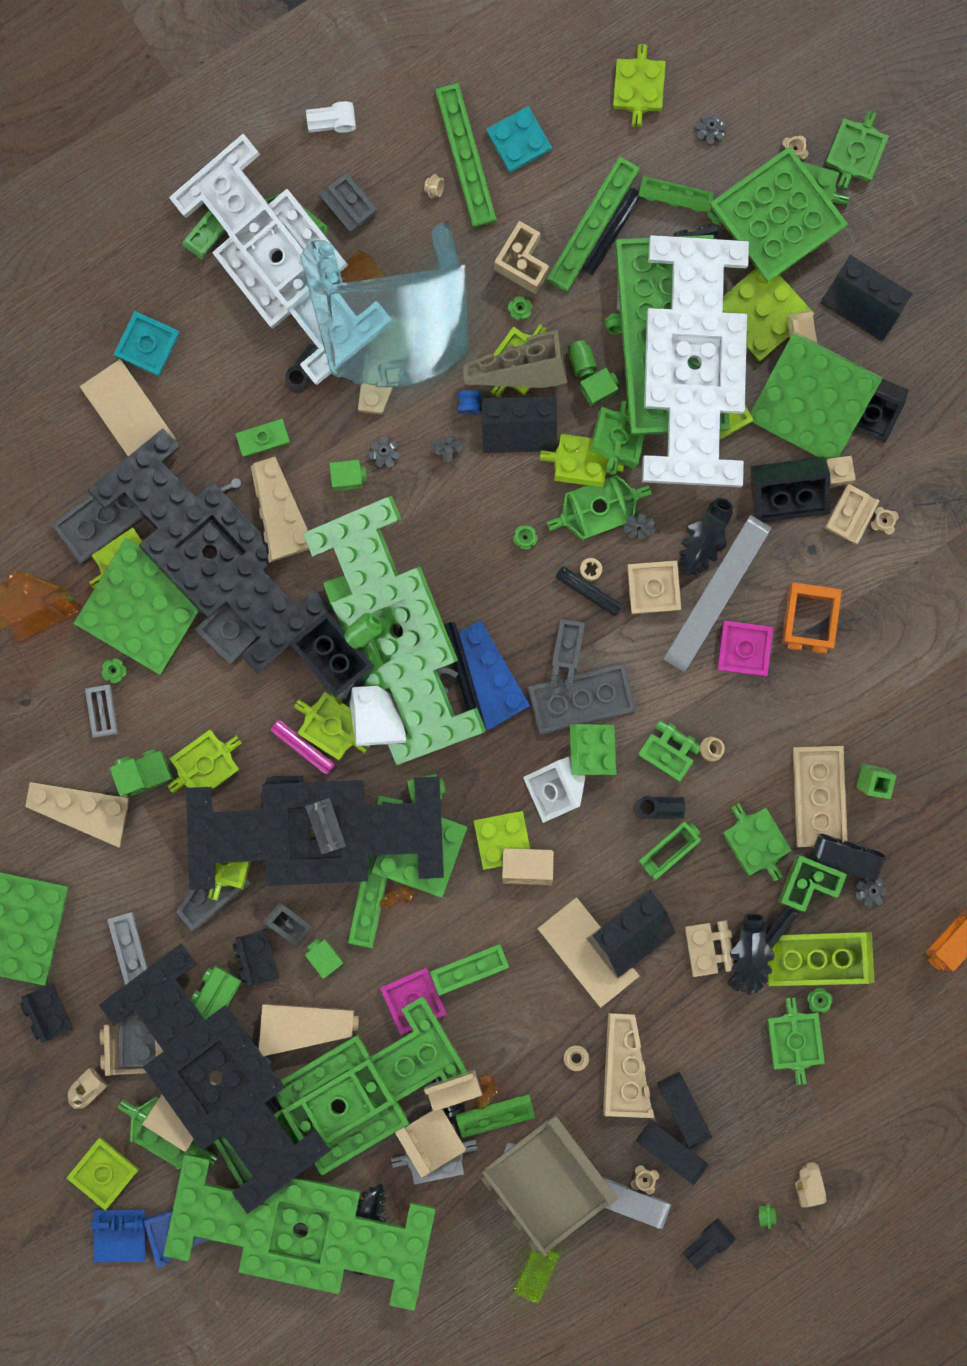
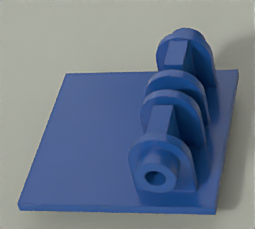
[91,1209,145,1262]

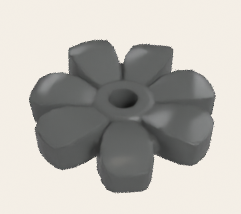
[695,114,726,145]
[431,436,462,462]
[369,437,400,469]
[623,513,654,540]
[855,878,887,907]

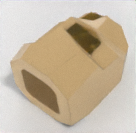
[68,1067,109,1109]
[795,1162,827,1207]

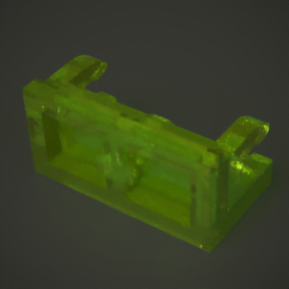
[514,1249,561,1303]

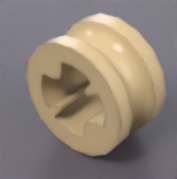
[580,558,602,582]

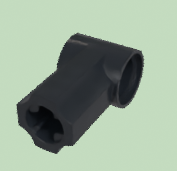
[286,343,319,393]
[633,796,685,820]
[683,1218,736,1270]

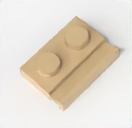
[824,484,880,545]

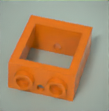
[781,582,842,654]
[925,909,967,972]

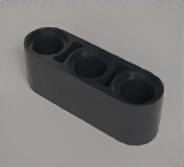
[809,833,886,881]
[657,1072,712,1149]
[636,1120,709,1185]

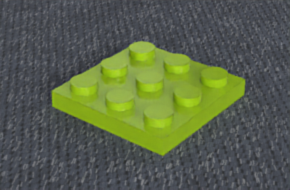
[722,268,815,363]

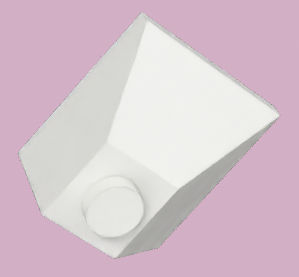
[349,686,406,746]
[523,756,585,823]

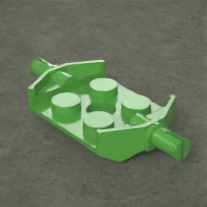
[547,475,652,541]
[117,1096,219,1170]

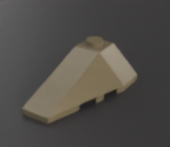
[463,330,567,388]

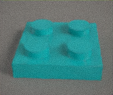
[486,106,552,173]
[113,311,180,377]

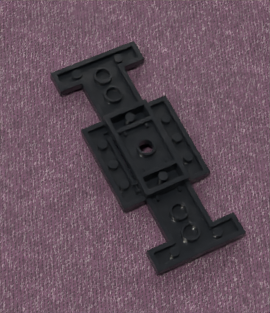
[88,428,331,674]
[186,776,444,890]
[99,944,331,1214]

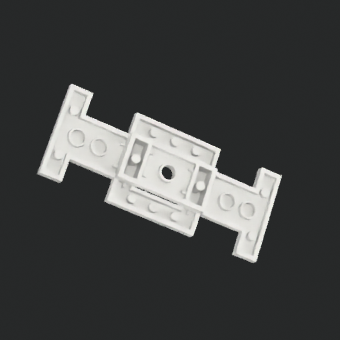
[169,134,393,385]
[642,235,749,487]

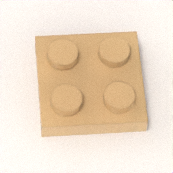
[627,561,681,615]

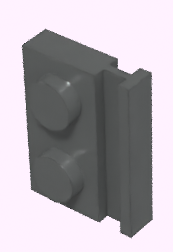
[319,173,377,234]
[119,1015,156,1067]

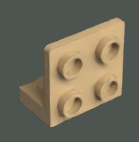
[395,1109,466,1178]

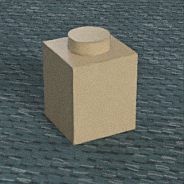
[826,456,856,488]

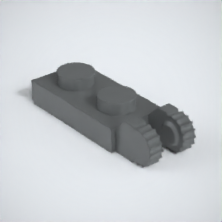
[551,619,585,690]

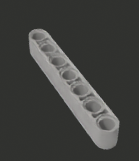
[663,515,772,672]
[503,1142,672,1229]

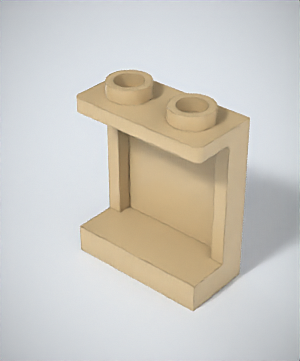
[100,1023,163,1076]

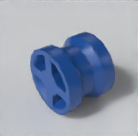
[457,390,482,415]

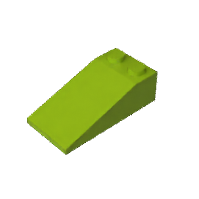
[768,932,875,986]

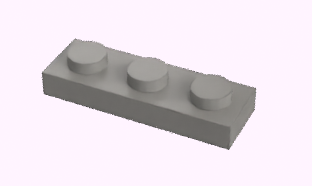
[107,912,148,985]

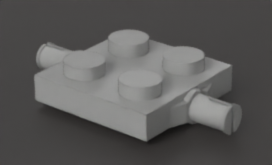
[391,1124,478,1185]

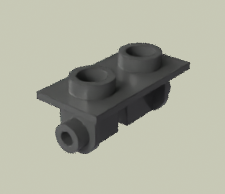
[305,798,346,854]

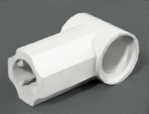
[306,101,356,133]

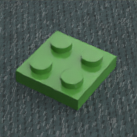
[570,724,616,775]

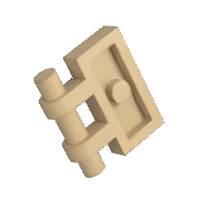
[684,920,736,977]

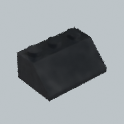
[820,255,913,341]
[854,379,909,443]
[482,397,557,453]
[751,457,830,522]
[289,611,375,705]
[586,890,675,979]

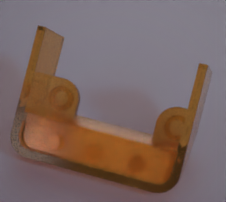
[0,570,83,643]

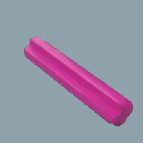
[271,720,335,775]

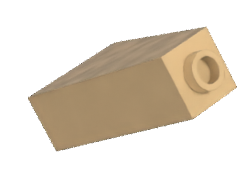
[259,1004,359,1056]

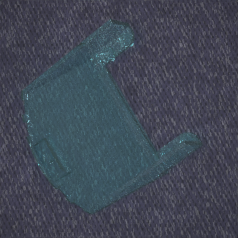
[300,222,469,387]

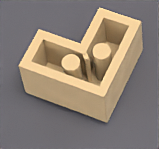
[494,221,549,294]

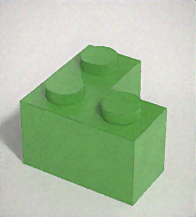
[110,749,174,798]
[777,855,847,912]

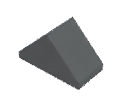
[264,902,312,946]

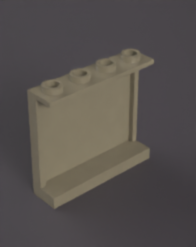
[481,1114,618,1257]

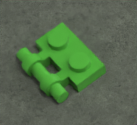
[638,720,700,782]

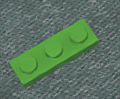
[638,176,714,213]
[429,944,509,996]
[456,1095,535,1138]

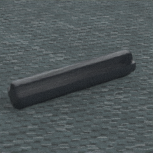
[556,566,622,616]

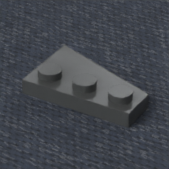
[176,877,251,932]

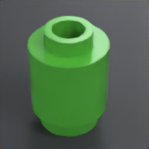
[567,340,598,379]
[344,613,382,649]

